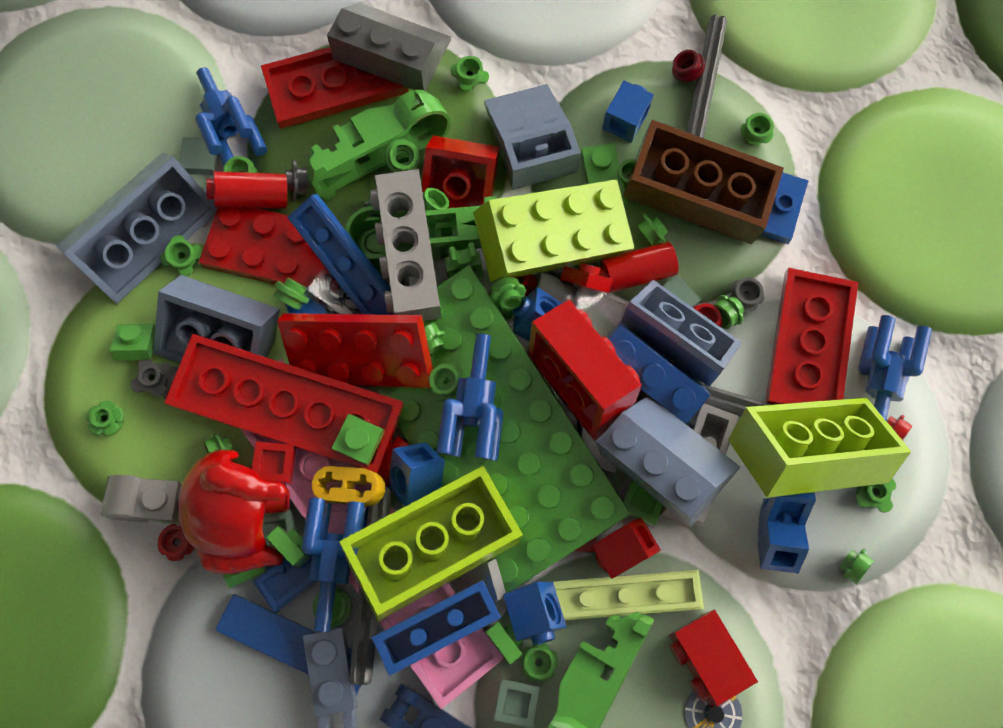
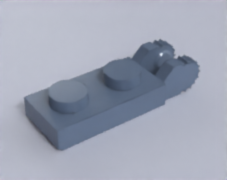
[303,627,358,728]

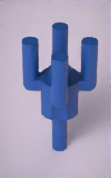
[195,67,268,167]
[858,315,932,420]
[437,334,504,461]
[302,497,368,632]

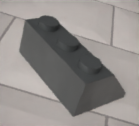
[327,3,451,91]

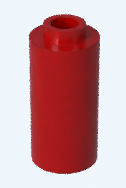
[206,171,287,209]
[598,241,679,293]

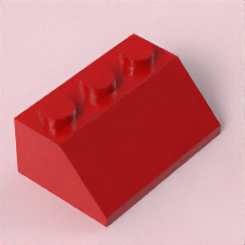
[528,299,642,441]

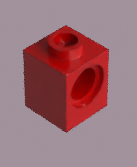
[592,517,661,579]

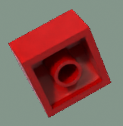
[422,135,500,219]

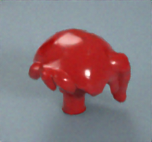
[179,450,290,574]

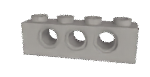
[370,169,442,321]

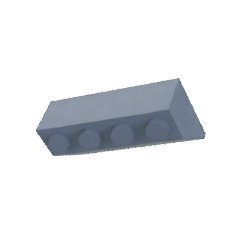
[56,152,218,304]

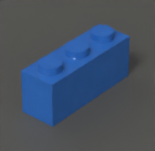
[607,321,711,424]
[371,580,501,676]

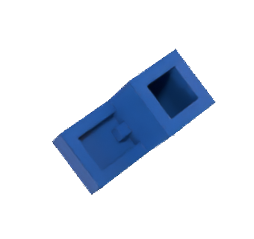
[758,492,816,574]

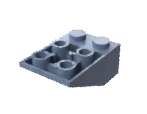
[484,84,581,190]

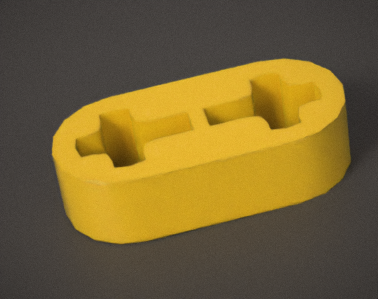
[312,466,385,506]

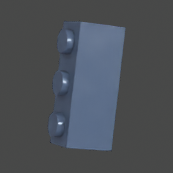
[153,275,280,363]
[621,280,742,387]
[597,396,740,527]

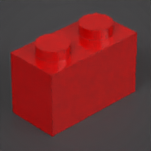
[669,609,758,707]

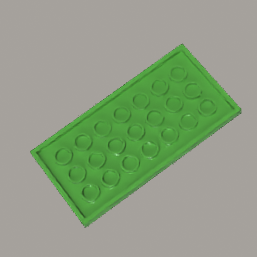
[375,265,631,593]

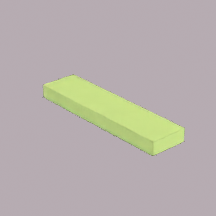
[553,570,704,621]

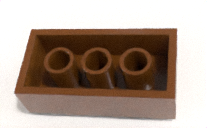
[622,120,784,245]

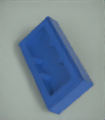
[760,172,809,244]
[252,555,318,613]

